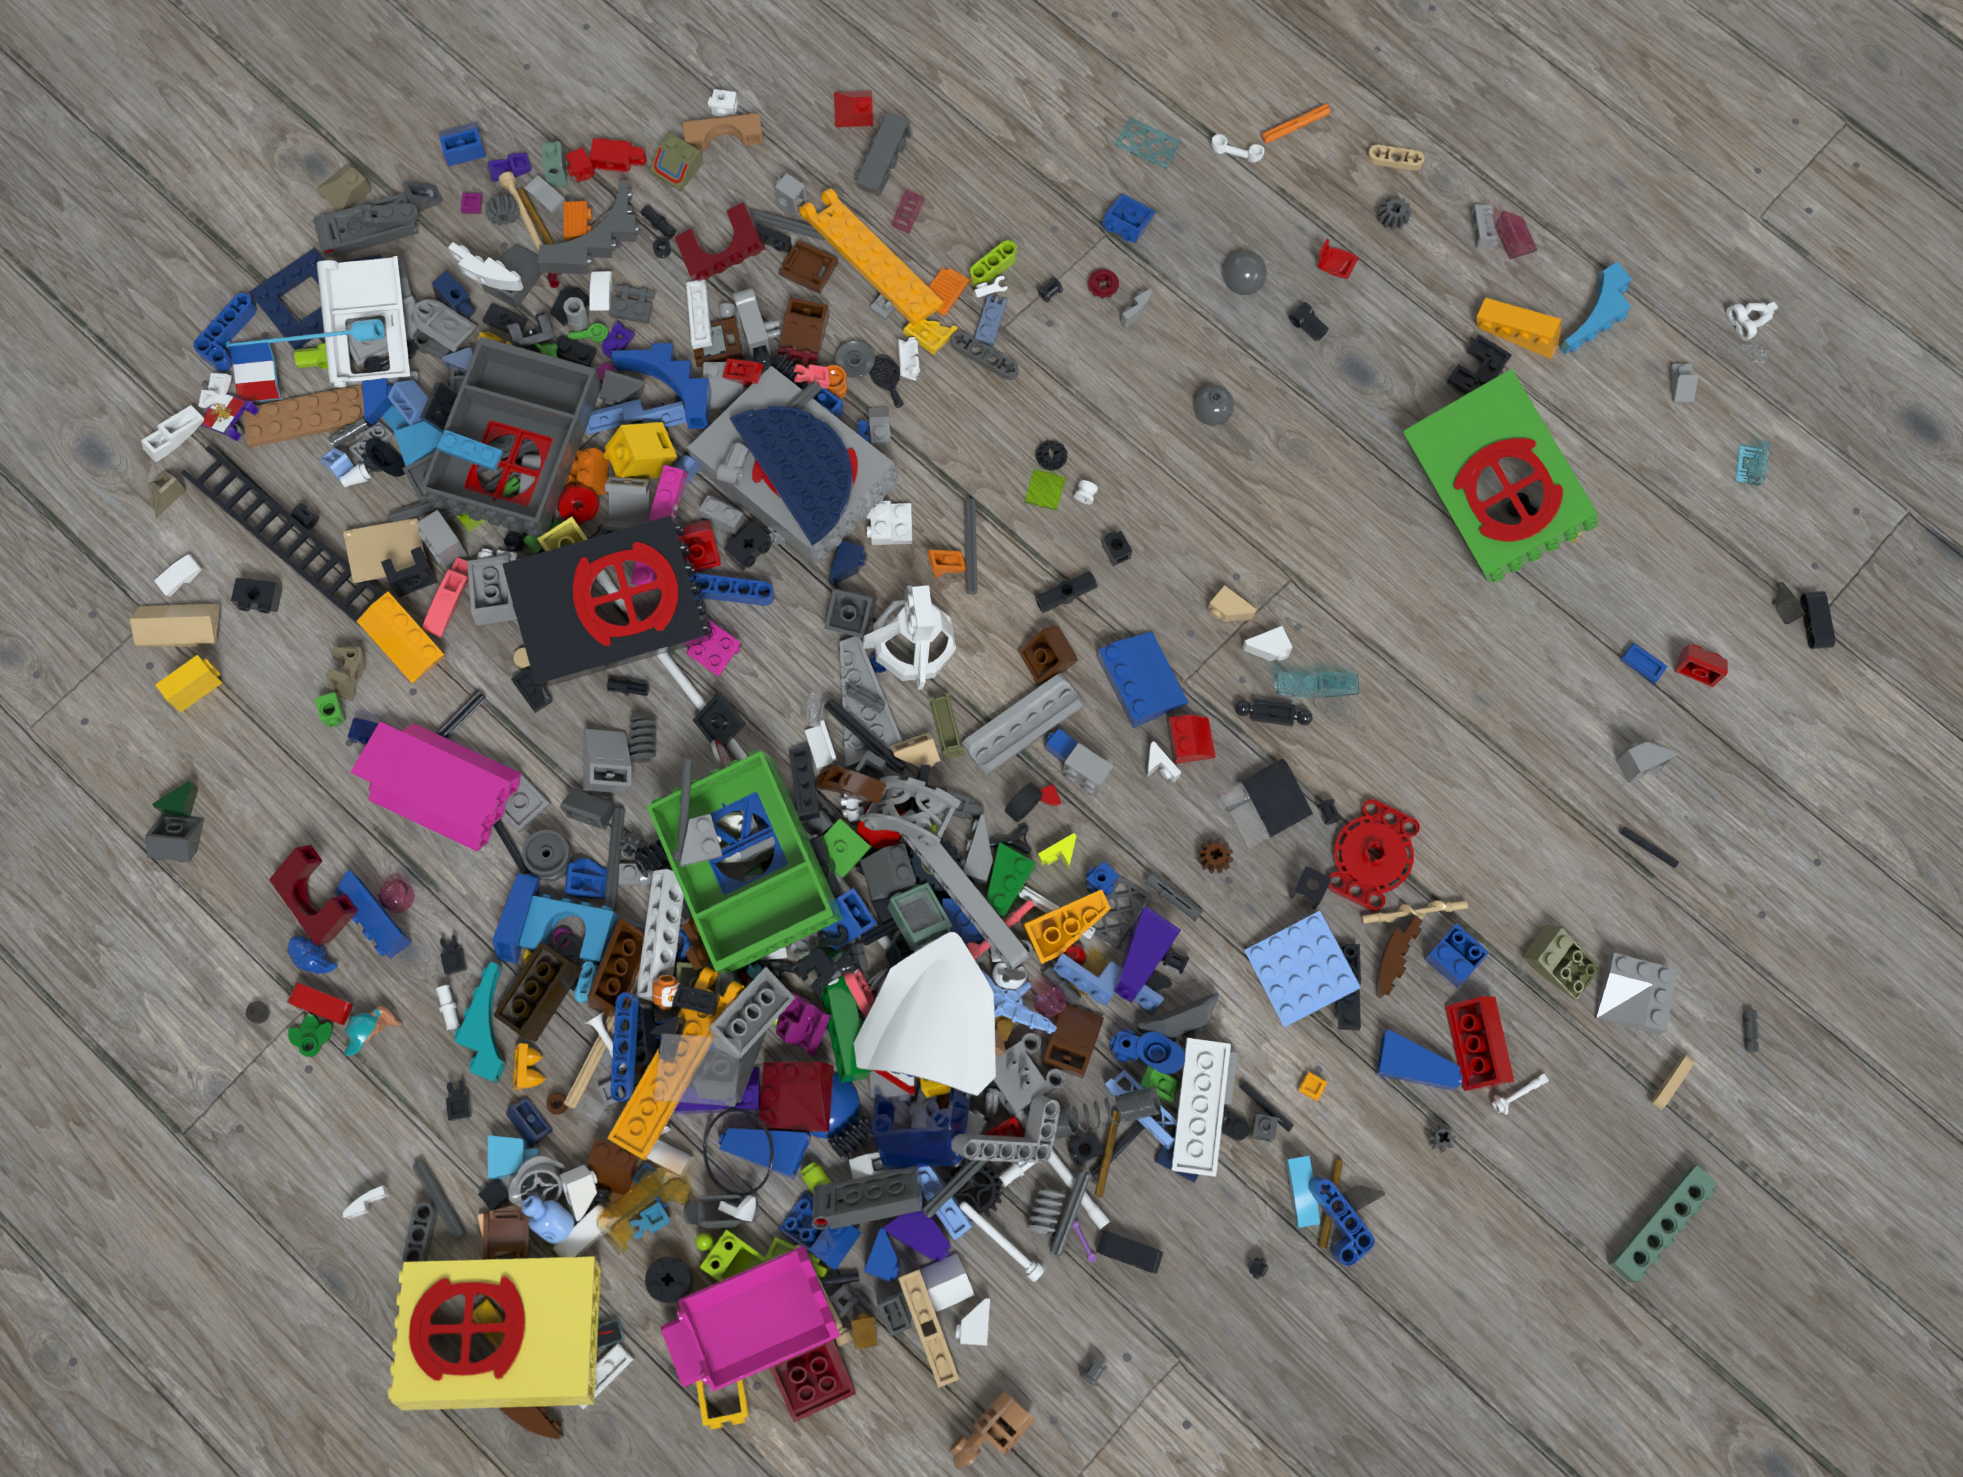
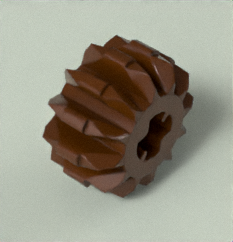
[1197,838,1233,874]

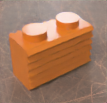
[563,201,593,242]

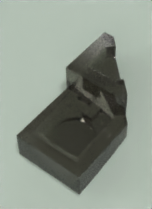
[1772,582,1805,624]
[1341,1185,1386,1212]

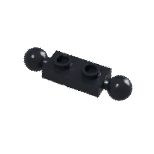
[1234,699,1313,727]

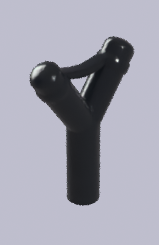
[989,825,1031,854]

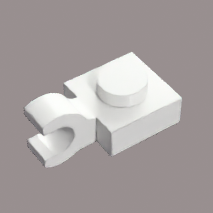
[972,276,1008,299]

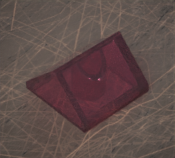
[1495,211,1537,260]

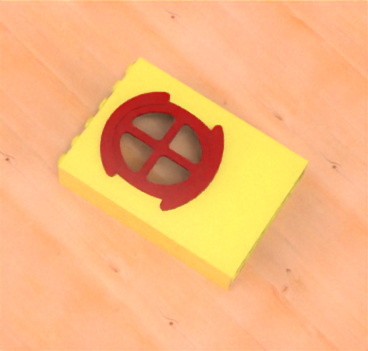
[388,1257,601,1410]

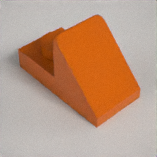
[927,550,966,578]

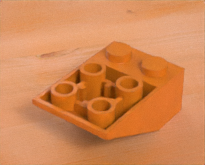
[563,448,610,496]

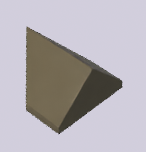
[149,470,186,518]

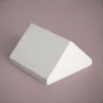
[920,1253,974,1313]

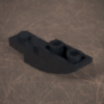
[1336,943,1361,1031]

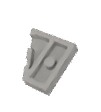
[680,814,722,867]

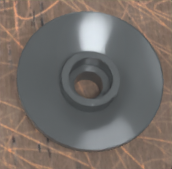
[835,341,875,378]

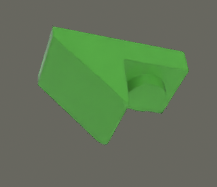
[1141,1065,1180,1103]

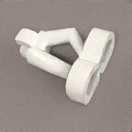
[1726,302,1778,341]

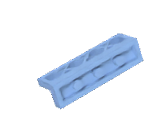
[1105,1070,1177,1150]
[904,1152,973,1240]

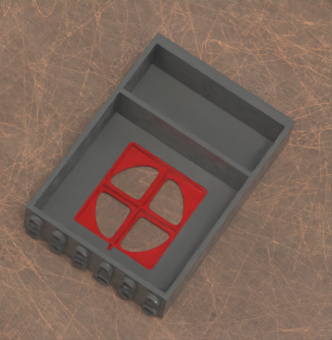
[420,337,602,538]

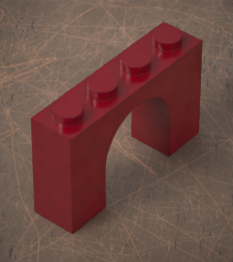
[674,202,766,282]
[269,845,359,946]

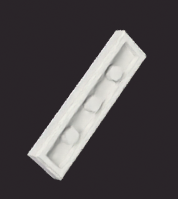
[686,280,713,349]

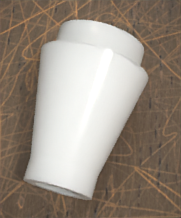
[340,463,373,488]

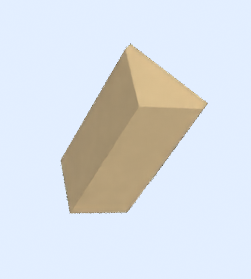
[130,604,220,646]

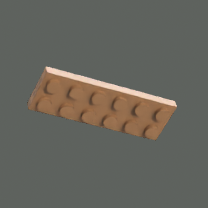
[243,385,369,448]

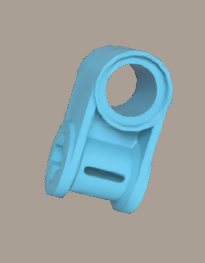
[574,961,600,1003]

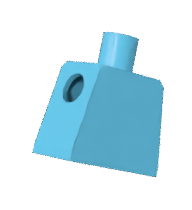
[488,1136,540,1180]

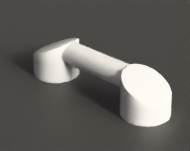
[1211,134,1264,162]

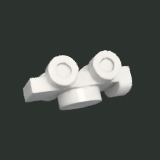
[841,794,864,823]

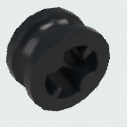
[653,238,671,259]
[592,1190,612,1203]

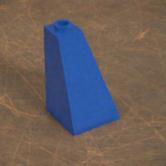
[718,1128,811,1180]

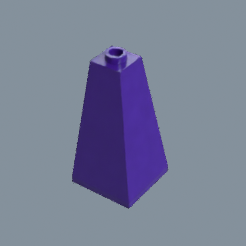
[1114,906,1181,1003]

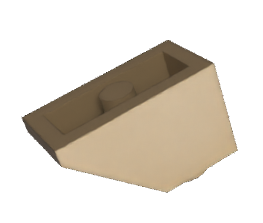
[1207,585,1257,622]
[890,732,940,768]

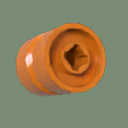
[824,365,847,400]

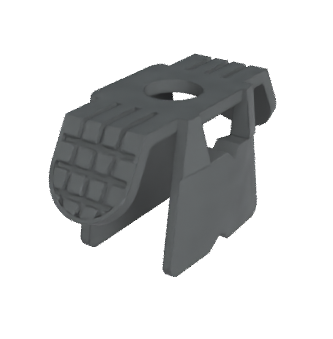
[683,1193,759,1229]

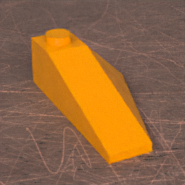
[1022,889,1111,964]

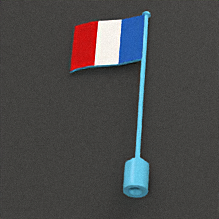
[225,319,385,402]

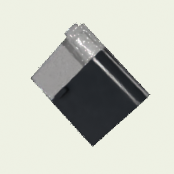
[1215,758,1313,849]

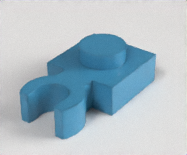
[628,1202,671,1239]

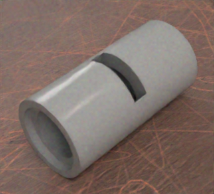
[564,297,590,332]

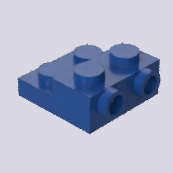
[1102,194,1156,243]

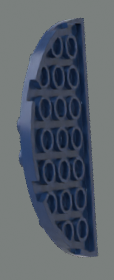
[730,406,853,546]

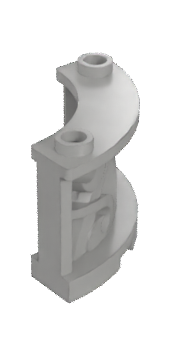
[859,776,961,847]

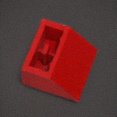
[857,802,906,849]

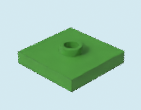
[824,818,872,878]

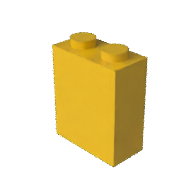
[155,655,222,713]

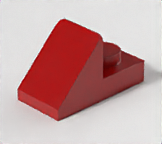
[722,358,763,387]

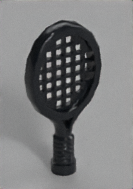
[869,355,904,408]

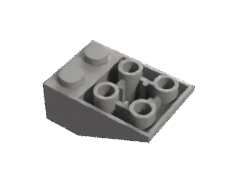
[583,729,631,793]

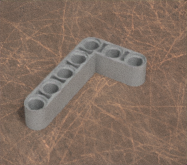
[951,1095,1060,1163]

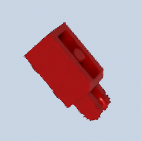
[589,138,647,172]

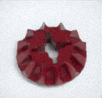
[1088,269,1119,299]

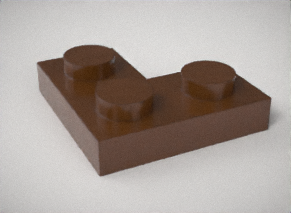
[681,915,710,970]

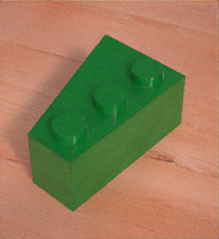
[986,842,1036,919]

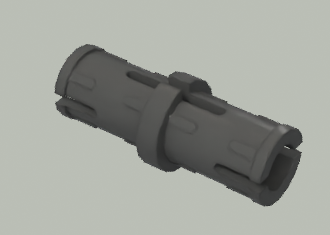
[328,417,370,448]
[1042,965,1081,1006]

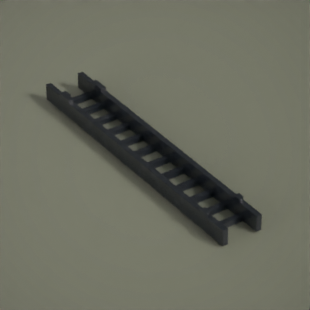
[181,446,384,630]

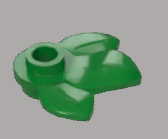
[288,1014,332,1057]

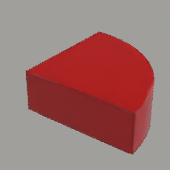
[1039,784,1061,806]

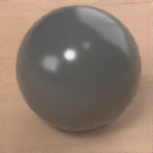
[1223,251,1267,295]

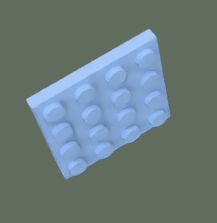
[1244,911,1361,1027]

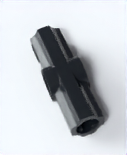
[1035,571,1098,613]
[809,835,842,899]

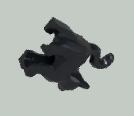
[791,926,858,999]

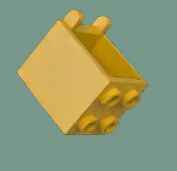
[603,422,677,479]

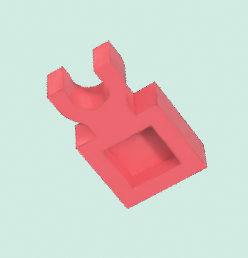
[794,364,830,389]

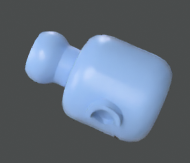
[522,1195,574,1244]

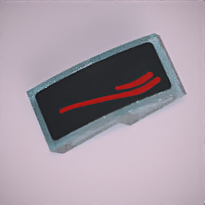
[597,1318,625,1351]

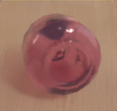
[1034,987,1066,1018]

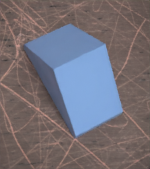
[319,447,354,481]

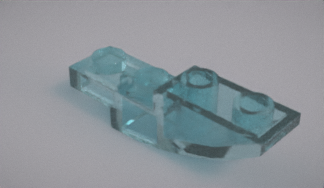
[1275,671,1359,698]

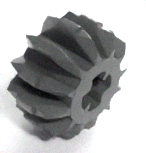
[485,194,519,226]
[1378,195,1411,230]

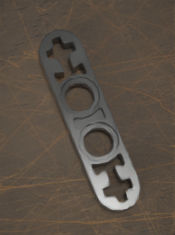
[951,331,1019,380]

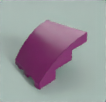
[776,987,831,1055]

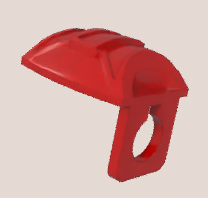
[1317,239,1359,279]

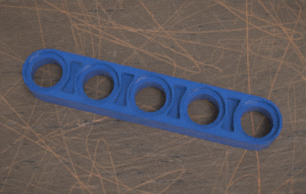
[610,993,639,1102]

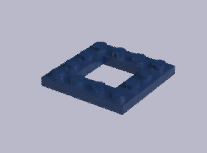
[249,248,324,350]

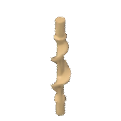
[1362,900,1468,924]

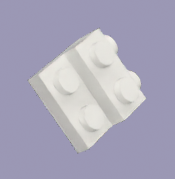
[867,501,912,545]

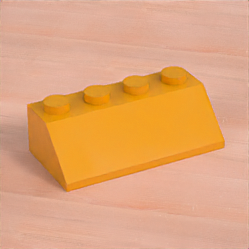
[357,592,444,684]

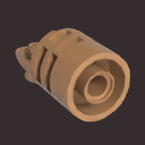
[950,1390,1035,1469]

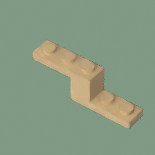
[898,1270,959,1388]

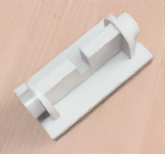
[898,337,920,381]

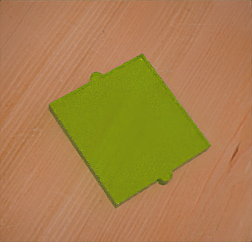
[1025,470,1066,510]

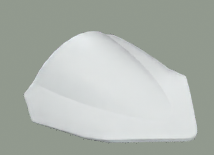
[854,932,996,1096]

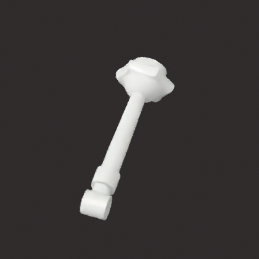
[1492,1073,1549,1115]

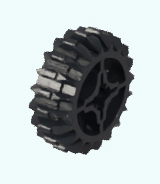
[945,1161,1003,1222]

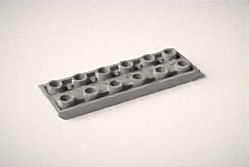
[962,673,1086,776]

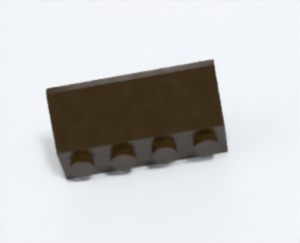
[493,942,583,1042]

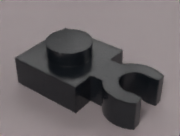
[440,935,467,976]
[446,1080,472,1121]

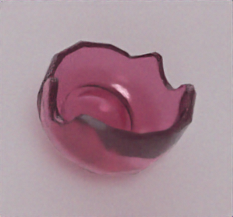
[378,879,415,913]

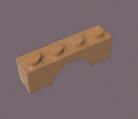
[683,113,764,151]

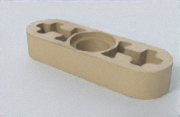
[1368,145,1425,171]
[1651,1054,1695,1110]

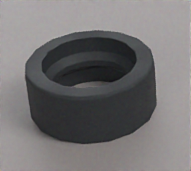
[1005,783,1043,822]

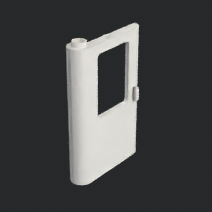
[317,256,410,388]

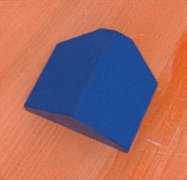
[564,858,607,899]

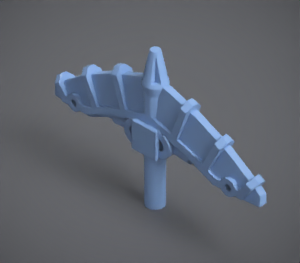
[980,969,1057,1034]

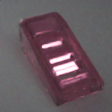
[891,190,925,234]

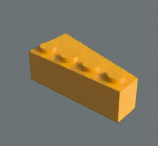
[1477,298,1561,360]

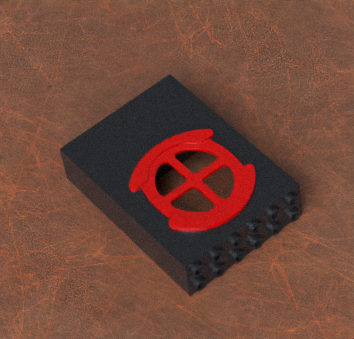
[502,516,713,687]

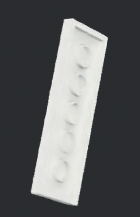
[1171,1038,1231,1177]

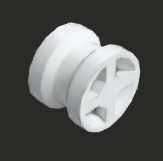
[1074,480,1098,504]

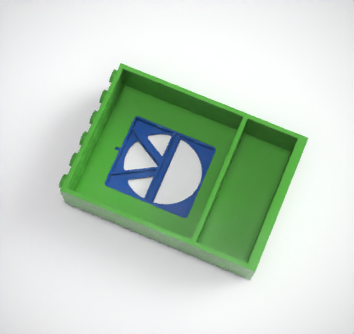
[646,750,843,974]

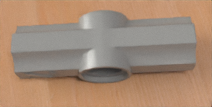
[908,1084,939,1145]

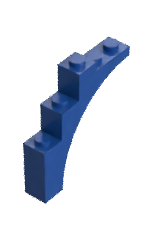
[612,343,712,429]

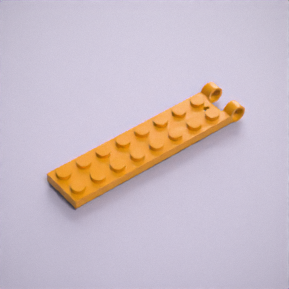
[799,188,944,326]
[607,966,745,1160]

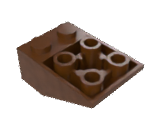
[778,297,830,366]
[1042,1003,1104,1079]

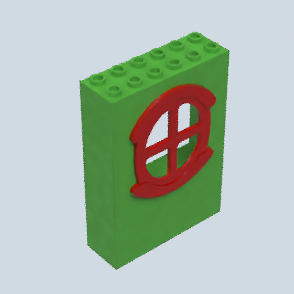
[1403,369,1599,583]

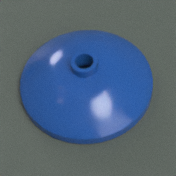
[807,1073,860,1139]

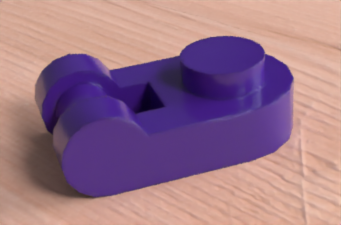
[602,322,635,358]

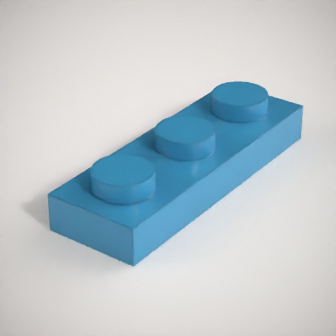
[436,430,503,471]

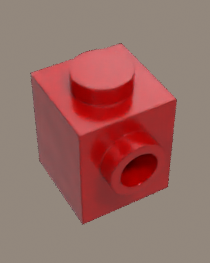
[565,147,595,183]

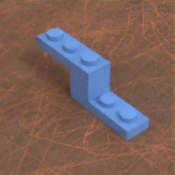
[586,399,687,435]
[1053,954,1164,1014]

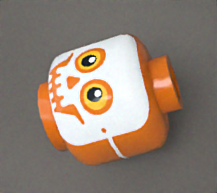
[652,975,680,1009]

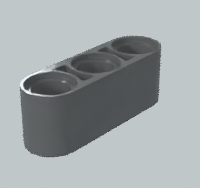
[402,1202,438,1262]

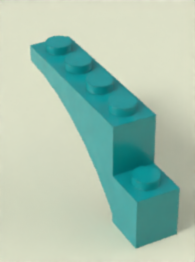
[454,962,506,1084]

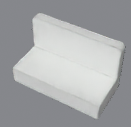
[805,720,837,771]

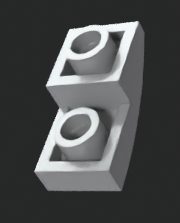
[524,175,566,214]
[1121,288,1153,328]
[349,422,393,464]

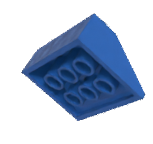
[1097,632,1189,728]

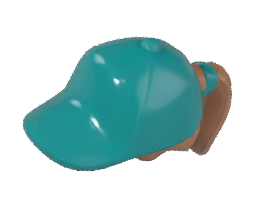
[344,1006,402,1056]

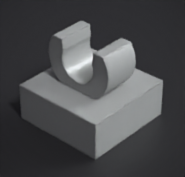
[870,294,896,321]

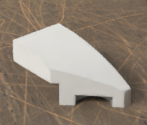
[198,373,232,408]

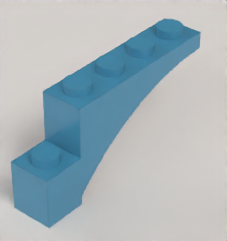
[1560,262,1632,355]

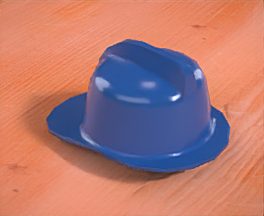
[1136,1032,1185,1074]

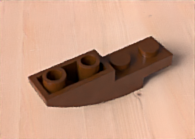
[816,765,887,804]
[1376,916,1423,998]
[499,1406,564,1439]

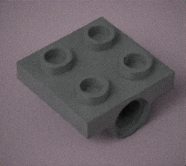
[794,792,839,839]

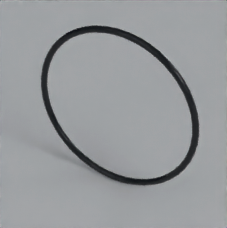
[703,1108,774,1196]

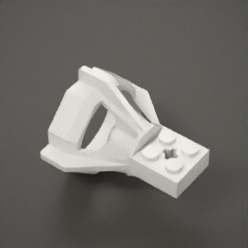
[862,585,956,690]

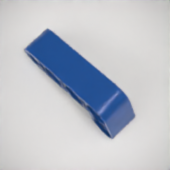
[193,293,257,372]
[1308,1176,1375,1266]

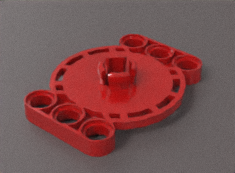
[1328,799,1420,912]

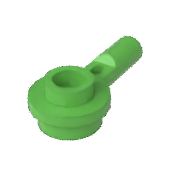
[568,323,609,343]

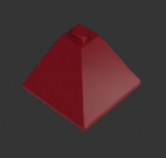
[769,1340,856,1423]

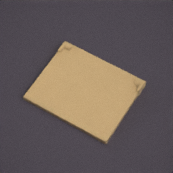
[343,518,426,583]

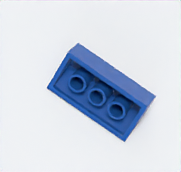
[335,870,411,959]

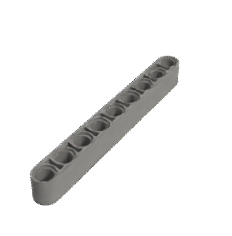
[899,809,1029,970]

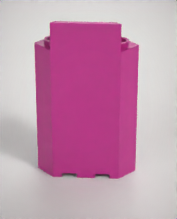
[350,721,521,852]
[660,1245,840,1392]

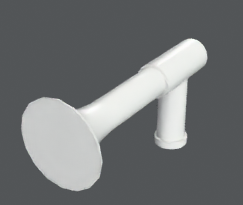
[584,1012,628,1071]

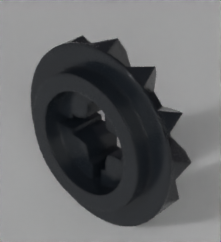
[1036,440,1068,471]

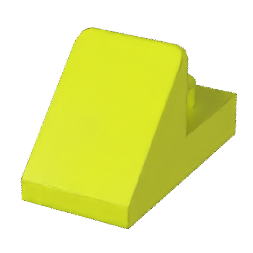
[1037,833,1076,869]

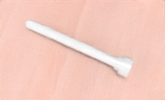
[959,1202,1045,1282]

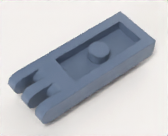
[975,294,1007,347]

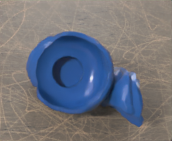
[287,936,338,974]

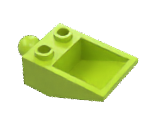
[695,1229,769,1282]

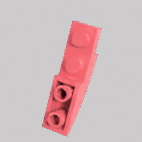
[422,557,469,638]

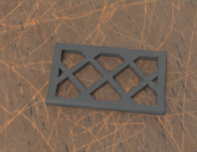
[1094,876,1151,949]

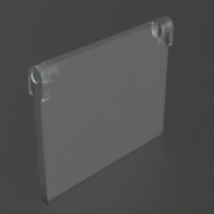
[654,1033,742,1107]

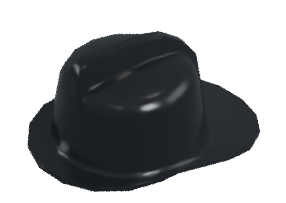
[361,438,406,477]

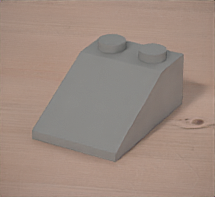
[467,555,517,626]

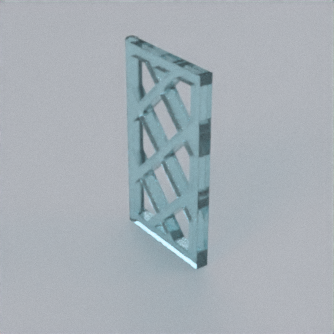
[1115,117,1181,169]

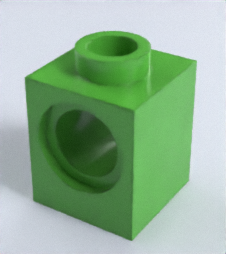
[315,692,346,727]

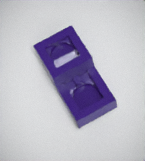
[487,153,531,182]

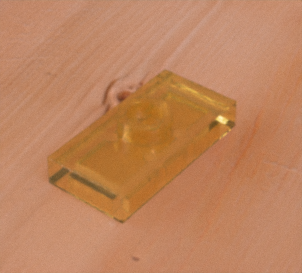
[1069,950,1111,997]

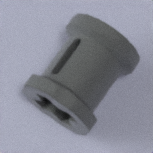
[1079,1356,1108,1387]

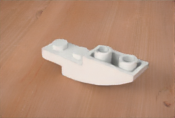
[448,242,524,291]

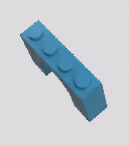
[519,894,619,964]

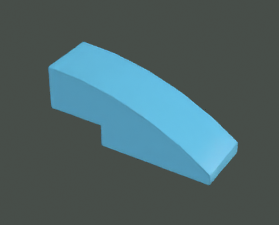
[1285,1156,1320,1228]

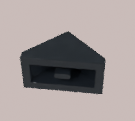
[550,287,590,327]

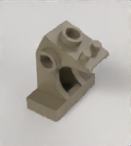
[325,645,365,701]

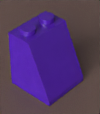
[883,1204,951,1262]

